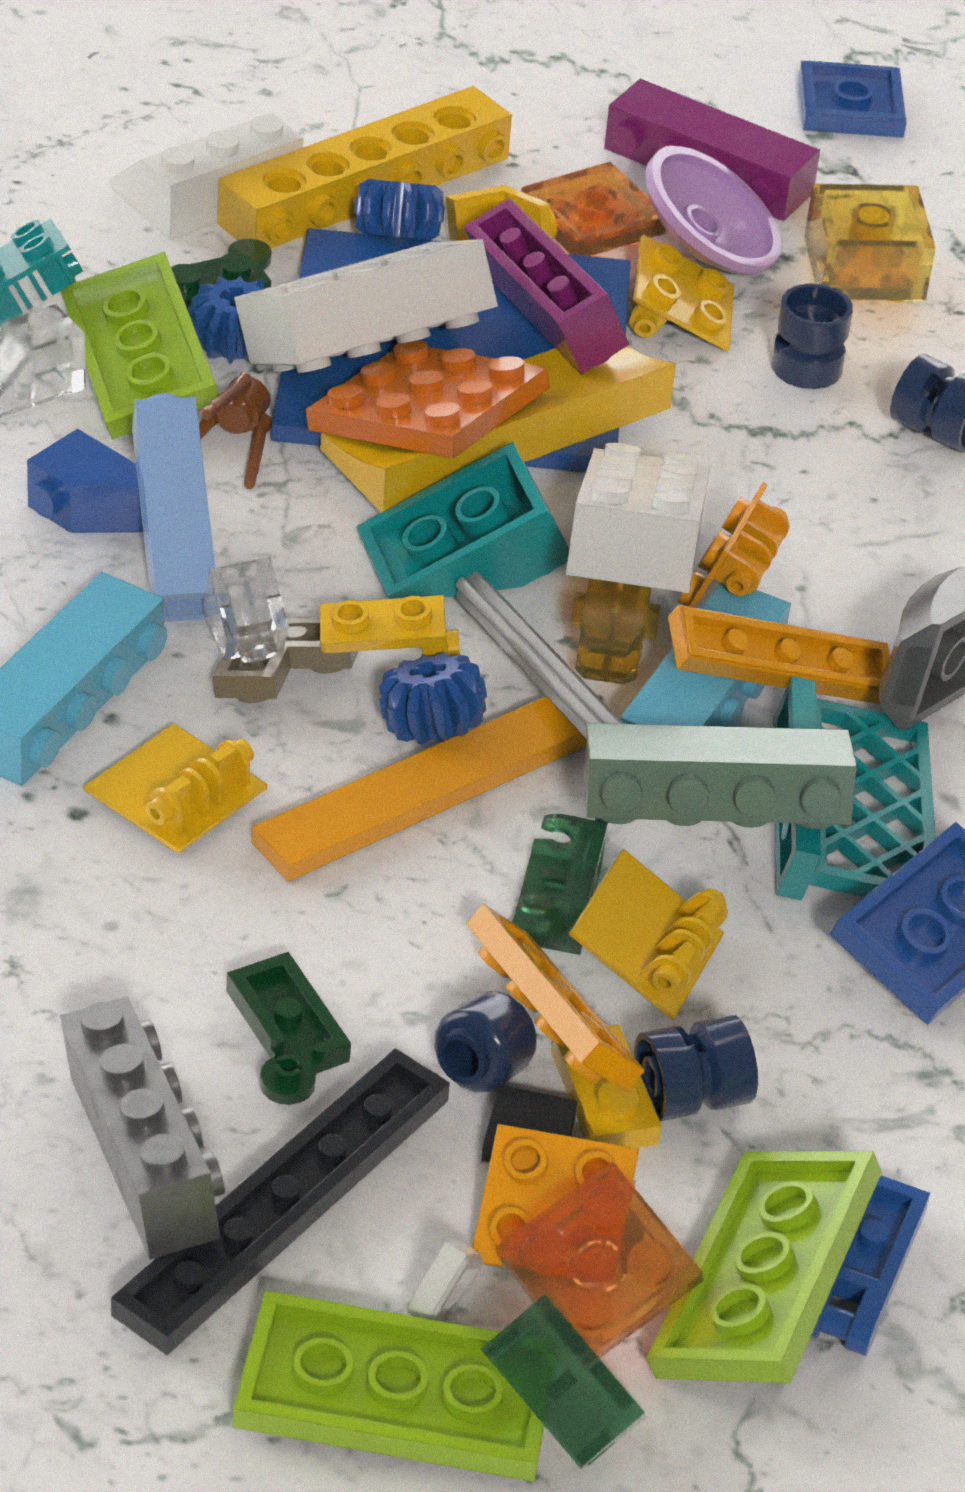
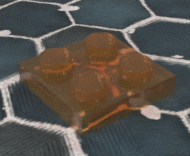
[521,162,666,256]
[495,1161,703,1369]

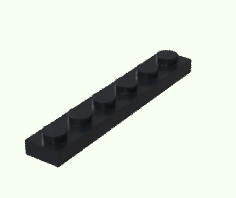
[111,1048,450,1355]

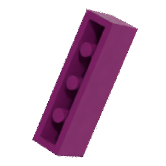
[604,78,820,221]
[464,198,630,374]

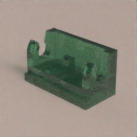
[512,813,608,955]
[481,1294,647,1469]

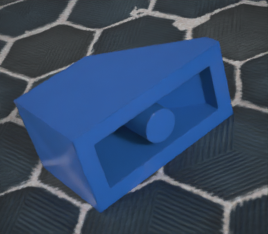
[27,428,143,533]

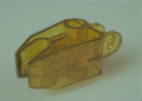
[570,578,661,684]

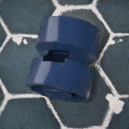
[772,283,853,389]
[890,353,965,453]
[634,1015,758,1121]

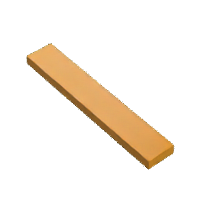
[251,696,586,882]

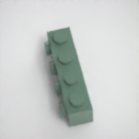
[584,723,857,829]

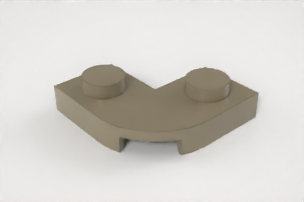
[212,617,359,703]

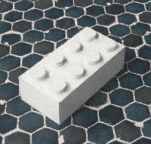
[234,239,498,373]
[566,443,711,593]

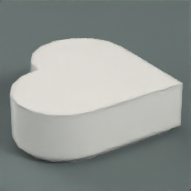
[407,1240,483,1321]

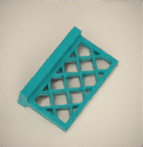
[773,676,936,901]

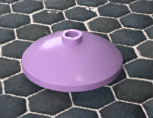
[645,146,782,274]

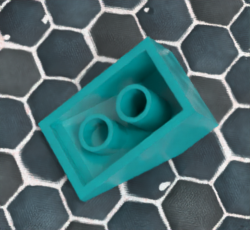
[356,442,569,599]

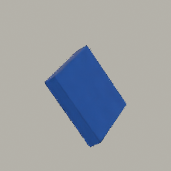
[799,60,907,138]

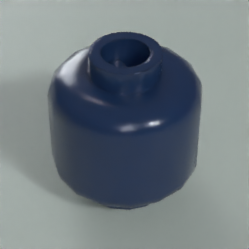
[434,990,537,1092]

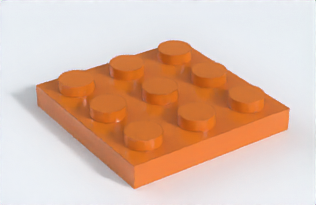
[306,340,549,458]

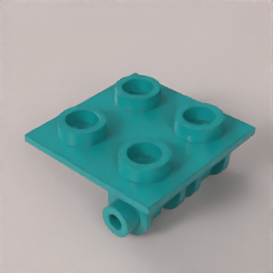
[0,218,83,327]

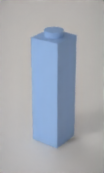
[132,393,218,622]

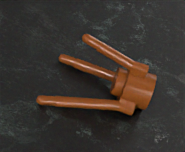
[199,372,273,489]

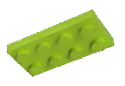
[61,251,219,439]
[646,1151,882,1383]
[232,1290,560,1482]

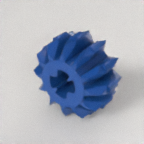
[354,179,445,240]
[188,276,265,365]
[379,652,487,745]

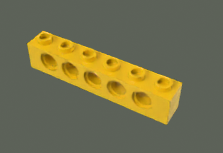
[217,85,512,248]

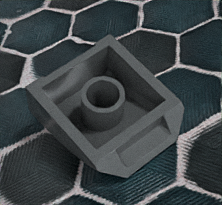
[879,566,965,730]

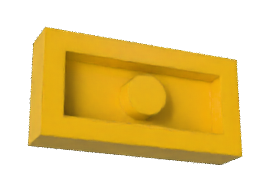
[551,1024,662,1148]

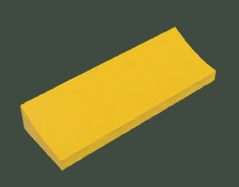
[320,346,676,513]

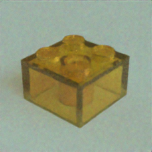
[804,183,936,303]

